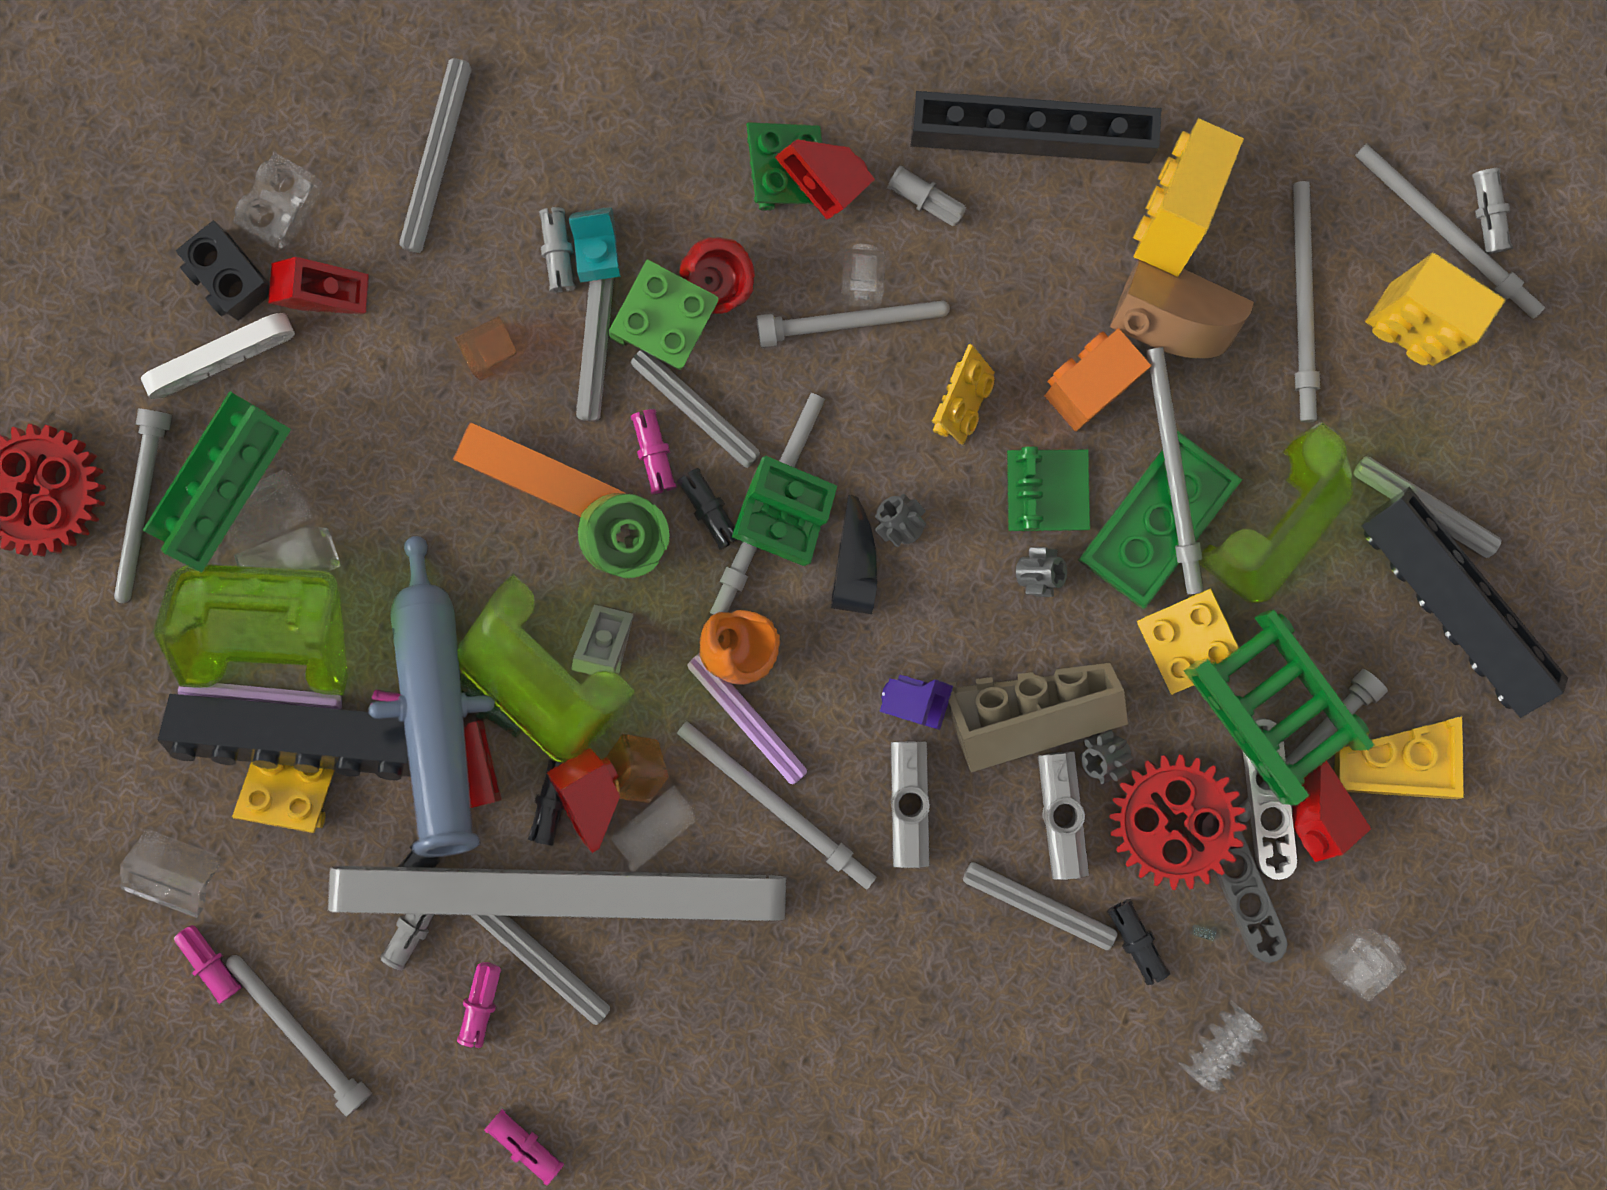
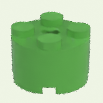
[578,493,669,578]

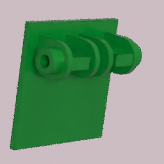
[746,122,822,211]
[1007,447,1090,531]

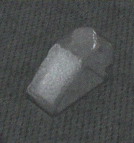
[841,244,886,308]

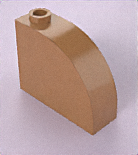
[1110,259,1254,358]

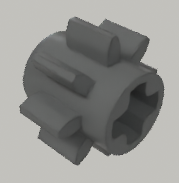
[875,494,926,547]
[1016,547,1067,597]
[1080,730,1134,784]

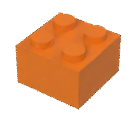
[1044,328,1151,432]

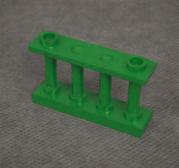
[143,391,291,573]
[1184,609,1375,805]

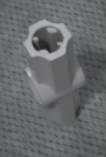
[891,741,930,868]
[1038,751,1089,880]

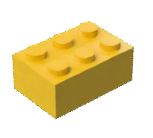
[1133,118,1244,277]
[1365,253,1505,366]

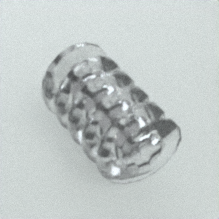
[1178,999,1269,1095]

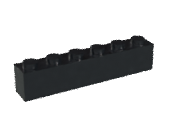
[910,91,1162,164]
[1362,486,1568,718]
[158,694,411,780]

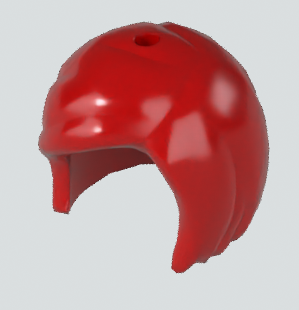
[679,237,755,314]

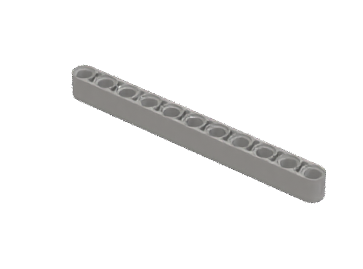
[328,866,786,921]

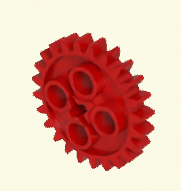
[0,424,106,557]
[1109,754,1248,890]

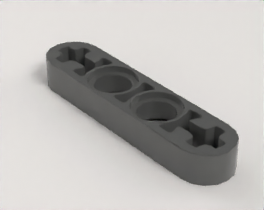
[1198,812,1288,963]

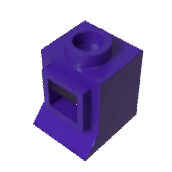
[880,675,953,730]

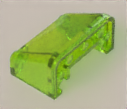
[1199,422,1354,604]
[153,564,348,695]
[457,574,635,763]

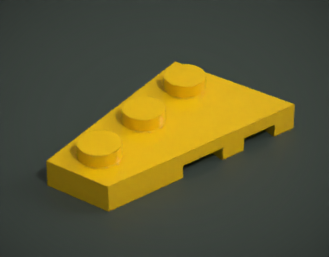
[1335,716,1464,799]

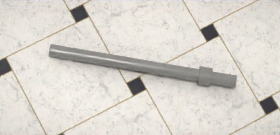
[1355,143,1545,319]
[1293,181,1320,422]
[1146,347,1204,594]
[710,393,825,614]
[677,721,877,890]

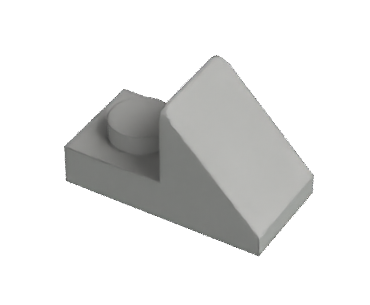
[572,605,634,680]

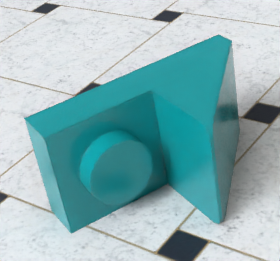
[569,207,621,282]

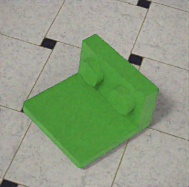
[609,259,718,370]

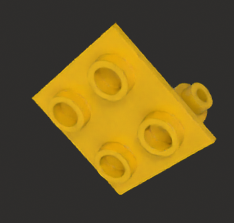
[932,344,994,445]
[1137,588,1239,695]
[232,762,335,833]

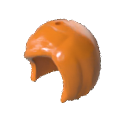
[700,610,780,685]

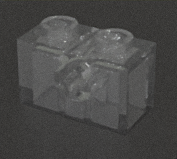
[1317,925,1407,1002]

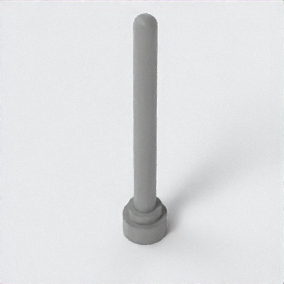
[757,301,950,348]
[114,408,172,603]
[1236,669,1388,822]
[226,955,373,1117]

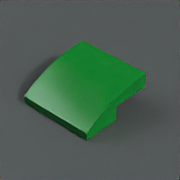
[732,455,837,566]

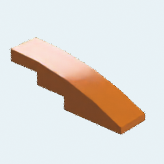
[453,423,626,517]

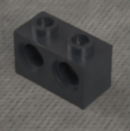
[175,220,270,321]

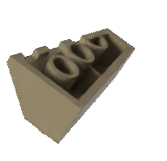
[947,663,1128,772]

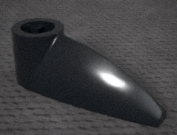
[831,494,877,615]

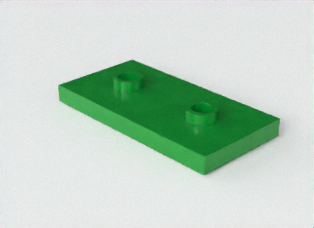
[1078,430,1243,609]

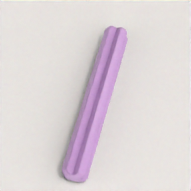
[687,653,807,784]
[178,680,342,709]

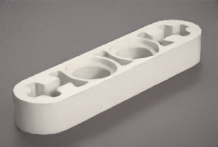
[141,313,295,399]
[1243,718,1297,880]

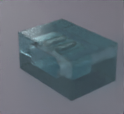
[1191,924,1216,942]

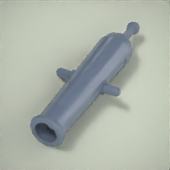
[369,536,495,857]

